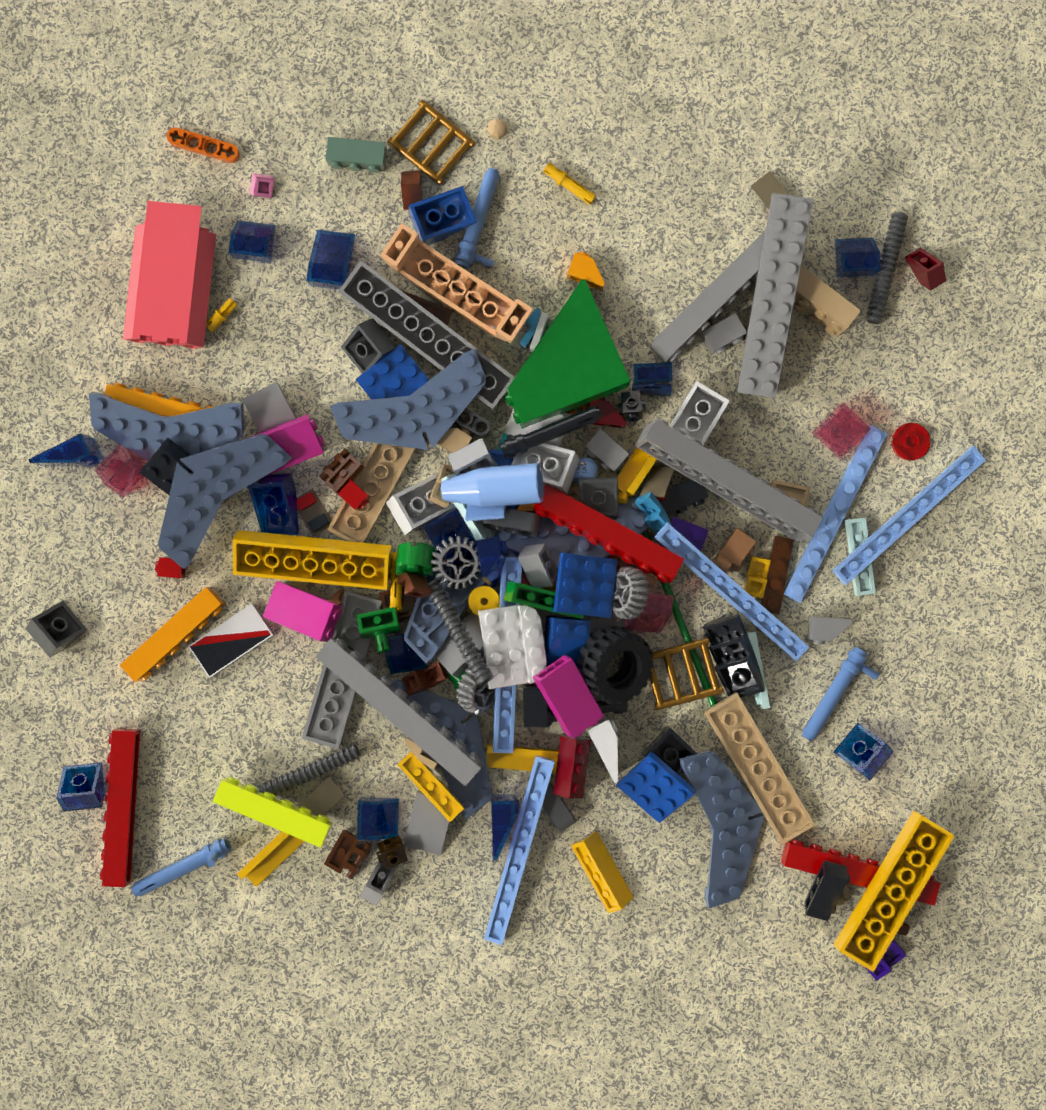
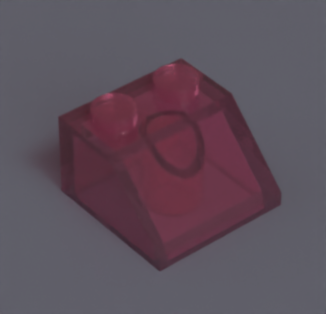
[812,402,871,459]
[95,444,145,498]
[625,593,673,633]

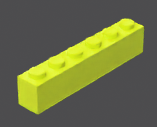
[212,777,333,848]

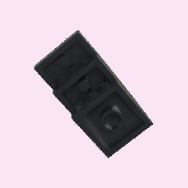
[702,614,765,698]

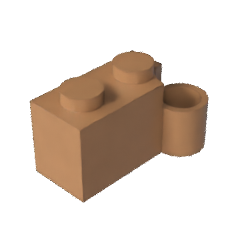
[713,528,756,573]

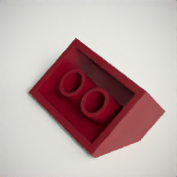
[553,736,591,799]

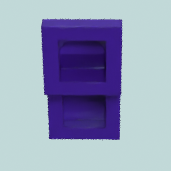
[865,938,907,981]

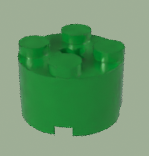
[395,542,436,577]

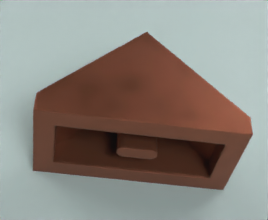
[401,171,422,210]

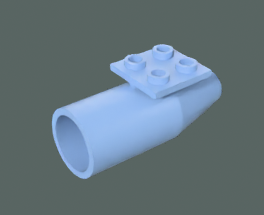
[441,463,544,521]

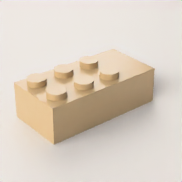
[794,265,861,336]

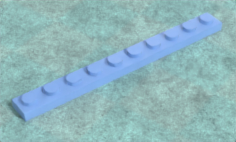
[783,425,887,603]
[832,446,986,585]
[654,523,809,661]
[492,557,522,753]
[484,755,555,945]

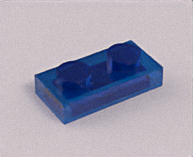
[633,362,672,384]

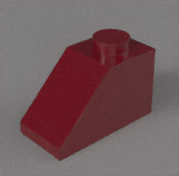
[905,247,946,291]
[588,397,626,428]

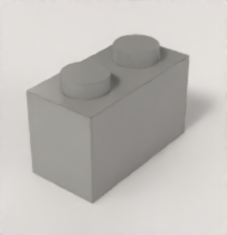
[700,313,747,355]
[584,429,629,473]
[518,543,558,588]

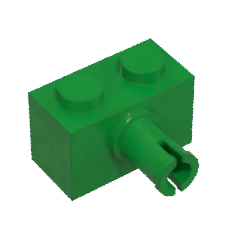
[356,607,400,653]

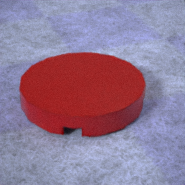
[891,423,930,461]

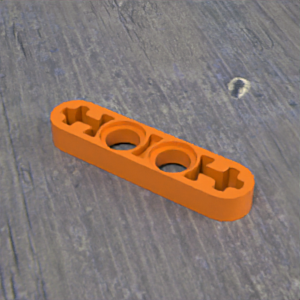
[166,127,240,163]

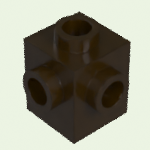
[376,835,408,869]

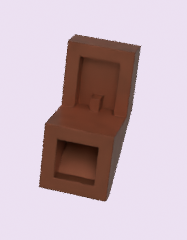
[397,572,431,598]
[402,661,450,696]

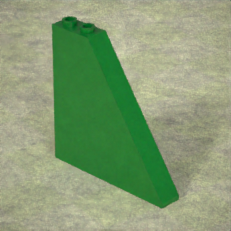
[505,279,631,429]

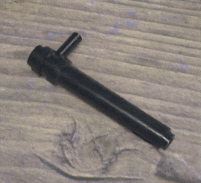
[500,406,602,458]

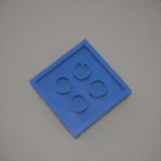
[355,344,429,399]
[553,552,618,618]
[616,751,696,823]

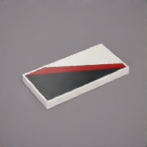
[188,603,274,678]

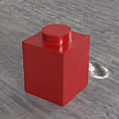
[338,480,370,511]
[155,557,186,579]

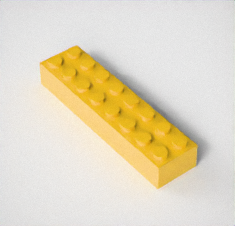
[233,530,392,590]
[833,810,955,972]

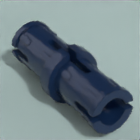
[632,382,672,397]

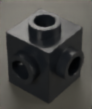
[618,390,646,422]

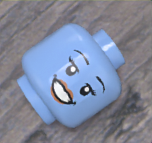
[573,458,598,486]

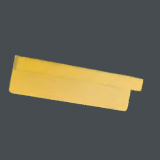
[617,448,657,498]
[486,744,559,773]
[397,752,466,822]
[237,831,304,886]
[571,831,633,913]

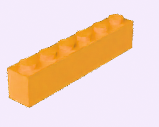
[105,382,212,416]
[120,587,225,682]

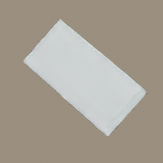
[529,312,549,352]

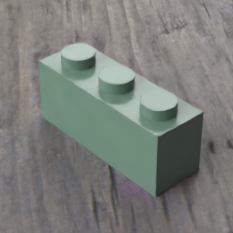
[326,137,387,173]

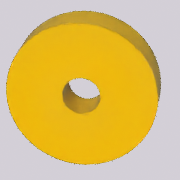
[468,585,500,616]

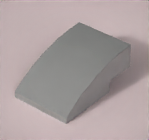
[242,382,297,433]
[435,613,484,678]
[404,790,449,855]

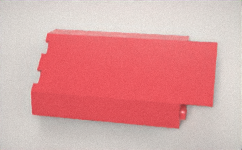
[123,201,216,349]

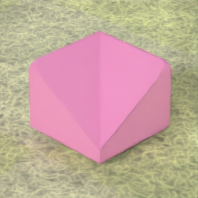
[250,173,274,198]

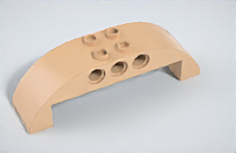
[380,223,533,342]

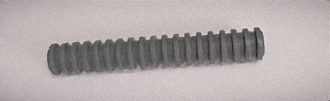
[865,212,908,324]
[428,580,494,685]
[257,743,361,796]

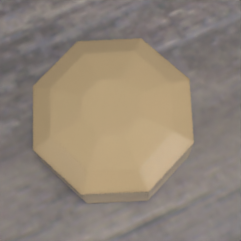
[488,118,506,140]

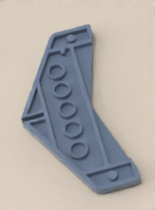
[330,349,486,450]
[89,392,244,461]
[158,434,291,569]
[495,495,649,570]
[404,540,524,665]
[392,680,492,819]
[680,751,764,908]

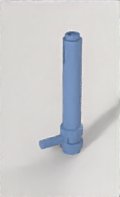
[454,168,500,270]
[802,647,879,742]
[131,838,232,897]

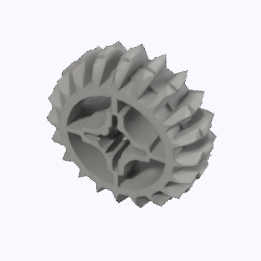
[431,536,484,589]
[612,567,649,619]
[456,669,495,715]

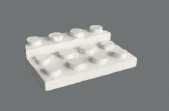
[478,605,547,689]

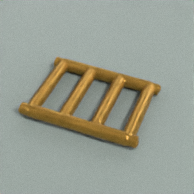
[387,99,476,185]
[649,638,724,710]

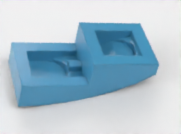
[520,307,540,350]
[635,492,672,534]

